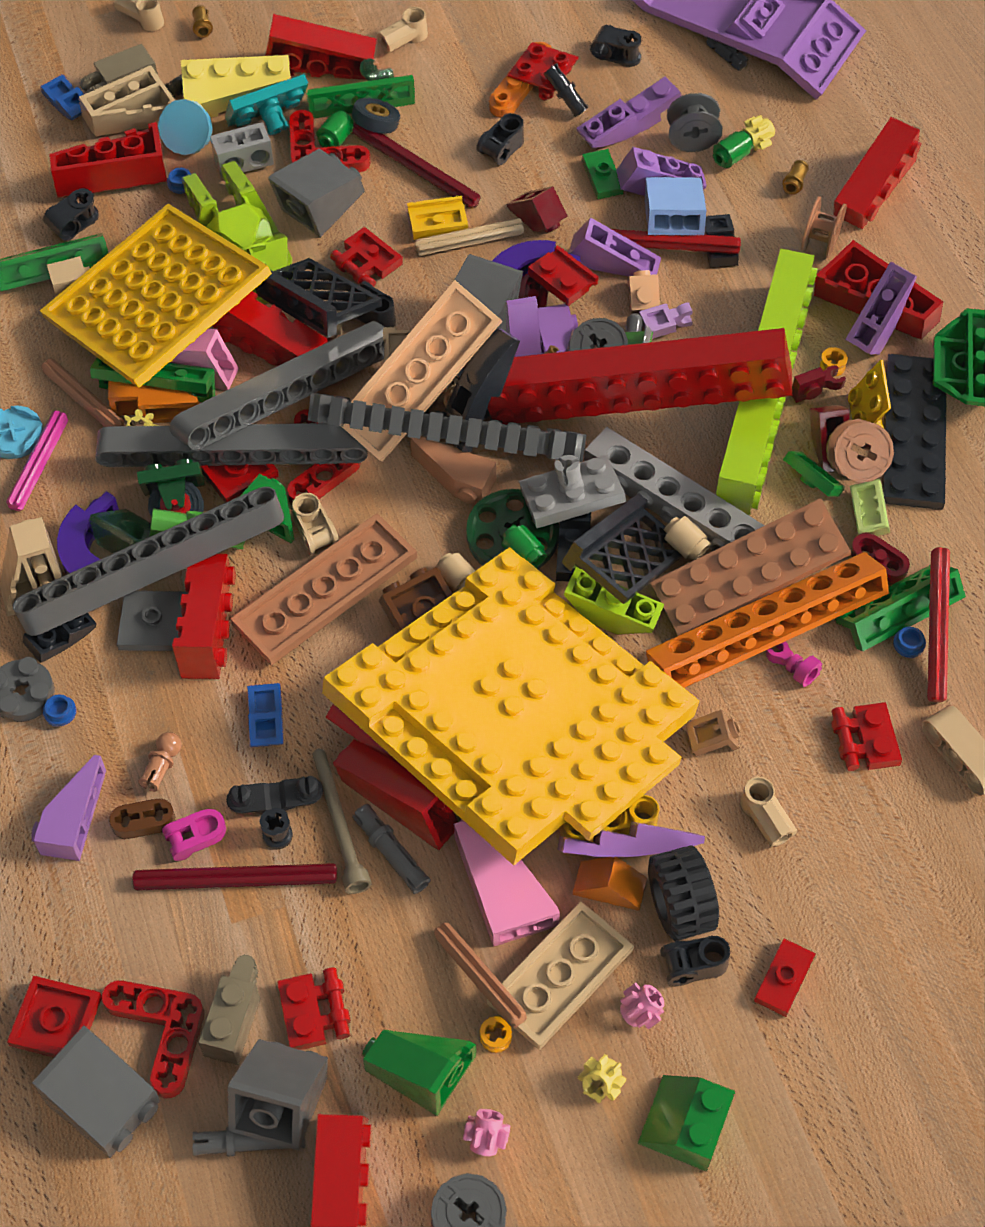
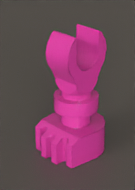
[766,641,822,687]

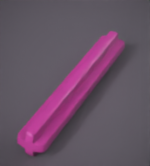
[6,410,68,511]

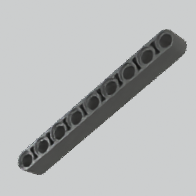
[170,321,384,450]
[95,423,368,467]
[13,487,284,636]

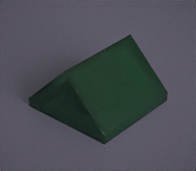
[89,509,151,554]

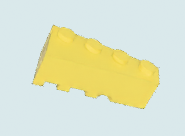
[181,55,291,118]

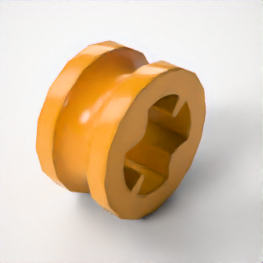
[820,347,848,377]
[480,1016,512,1053]

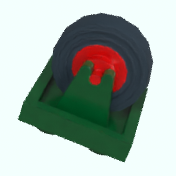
[137,459,205,517]

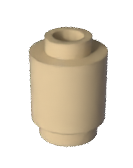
[664,516,711,561]
[437,553,475,593]

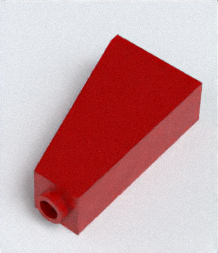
[333,739,458,850]

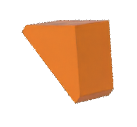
[572,857,647,911]

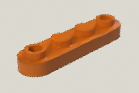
[489,41,552,118]

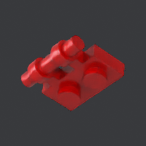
[330,226,403,287]
[831,702,902,771]
[277,967,351,1050]

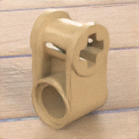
[292,493,339,555]

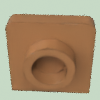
[686,709,741,756]

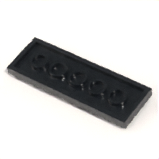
[882,354,947,510]

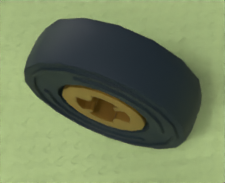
[352,98,400,134]

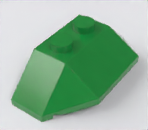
[933,308,985,406]

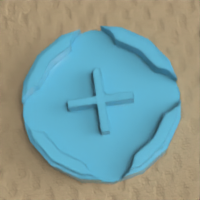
[158,99,213,155]
[0,405,44,459]

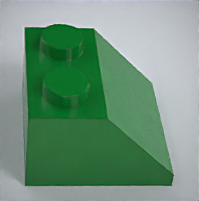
[638,1075,736,1172]

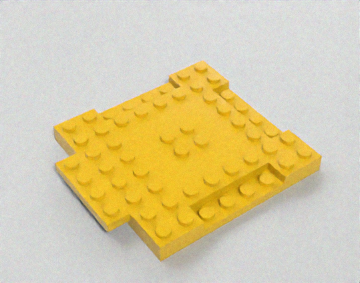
[322,547,699,866]

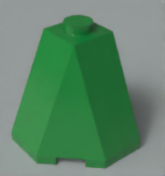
[362,1029,476,1116]

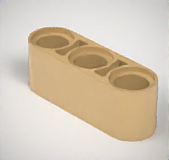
[921,705,985,797]

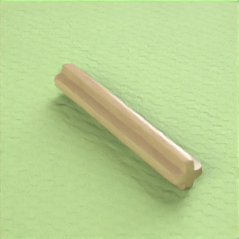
[415,218,524,256]

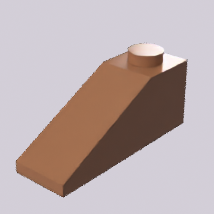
[410,436,496,505]

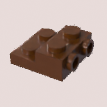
[379,567,452,632]

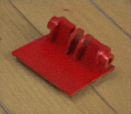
[507,42,579,101]

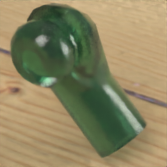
[360,58,394,81]

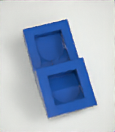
[41,74,84,121]
[247,683,284,747]

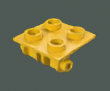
[848,359,891,428]

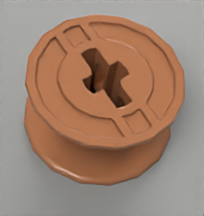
[801,196,847,258]
[826,419,894,483]

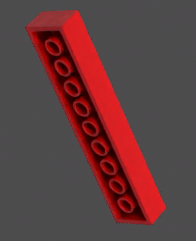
[487,328,792,425]

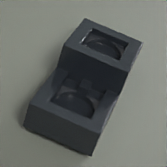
[704,214,739,268]

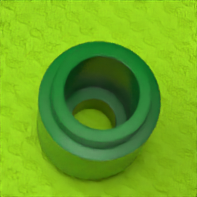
[316,111,354,147]
[713,131,753,169]
[501,525,547,568]

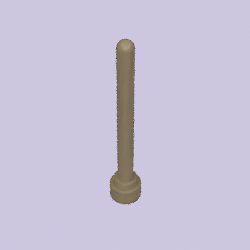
[313,749,372,894]

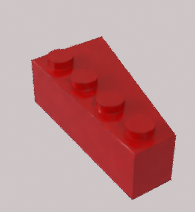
[265,14,377,80]
[833,117,921,229]
[49,122,167,197]
[814,240,944,340]
[212,291,328,366]
[172,554,236,679]
[311,1114,372,1227]

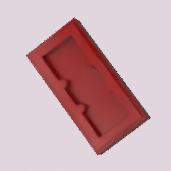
[754,938,816,1017]

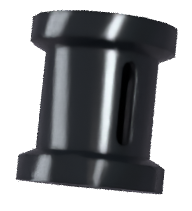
[259,808,293,850]

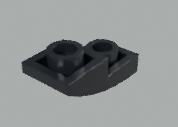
[22,613,97,663]

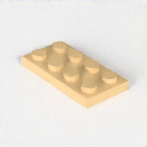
[487,901,634,1051]

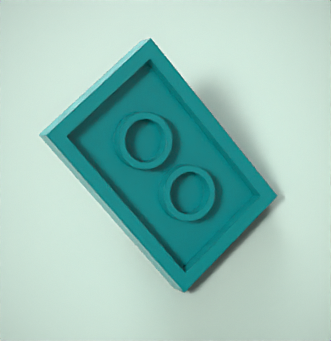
[224,74,309,135]

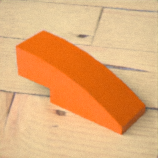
[108,381,199,423]

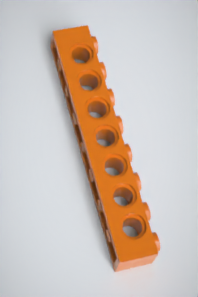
[646,552,889,688]

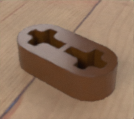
[109,799,176,839]

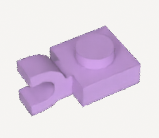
[639,302,692,339]

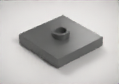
[117,591,188,651]

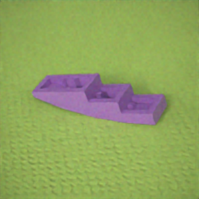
[557,821,705,857]

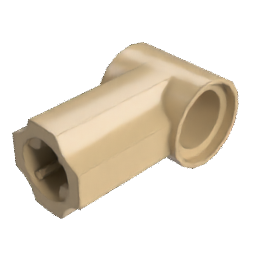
[114,0,164,31]
[377,7,428,53]
[740,776,797,847]

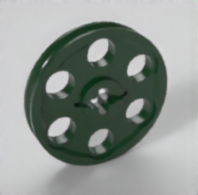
[466,489,559,569]

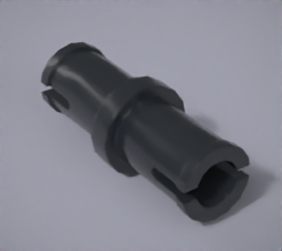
[543,63,589,117]

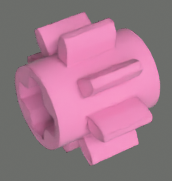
[620,983,664,1030]
[463,1109,510,1156]

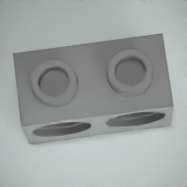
[210,122,274,178]

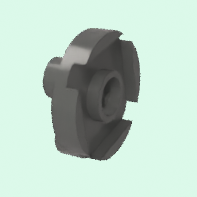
[0,657,55,722]

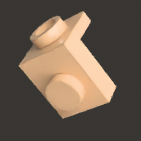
[627,270,660,312]

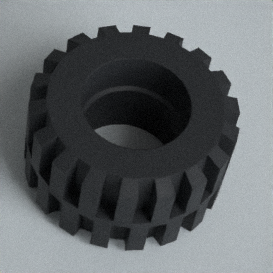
[648,845,719,941]

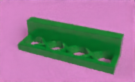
[306,75,415,119]
[0,233,109,292]
[90,358,215,402]
[835,565,966,651]

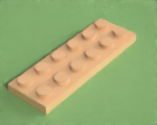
[341,280,503,462]

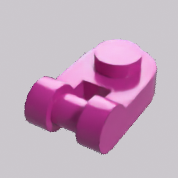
[162,809,226,861]

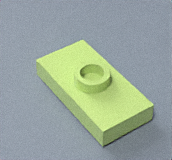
[850,479,891,536]

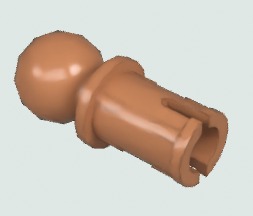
[138,732,182,792]

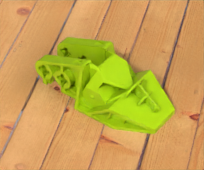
[182,161,292,304]

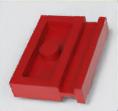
[528,245,599,307]

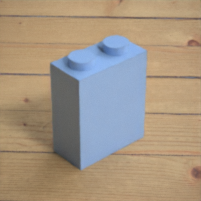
[645,177,706,235]

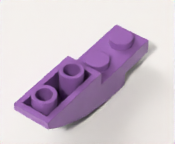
[577,77,681,148]

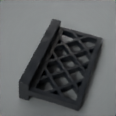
[255,258,382,338]
[561,493,682,604]

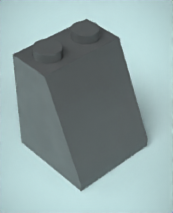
[268,148,365,237]
[454,254,523,331]
[32,1026,161,1158]
[228,1039,328,1150]

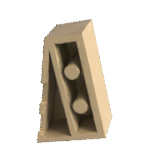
[79,65,175,136]
[0,517,63,617]

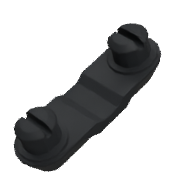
[226,776,323,813]

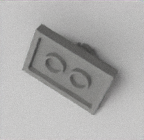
[519,455,626,528]

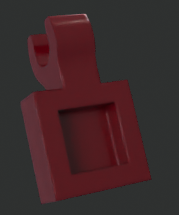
[792,365,846,403]

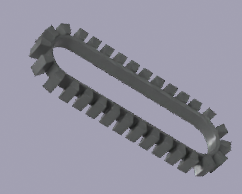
[308,393,587,462]

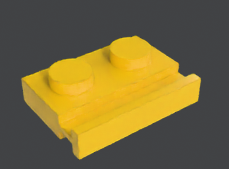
[407,196,468,240]

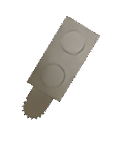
[79,44,158,93]
[199,954,260,1065]

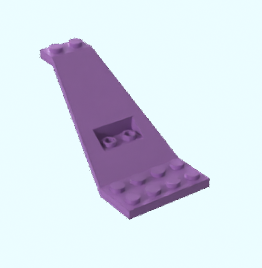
[632,0,866,100]

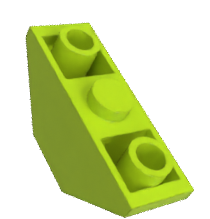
[564,567,664,635]

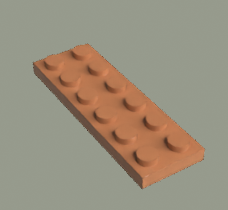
[651,498,851,636]
[230,513,417,666]

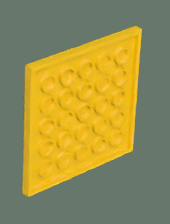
[39,204,272,388]

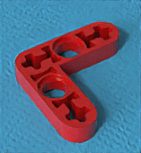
[289,110,371,173]
[287,409,361,505]
[102,980,205,1099]

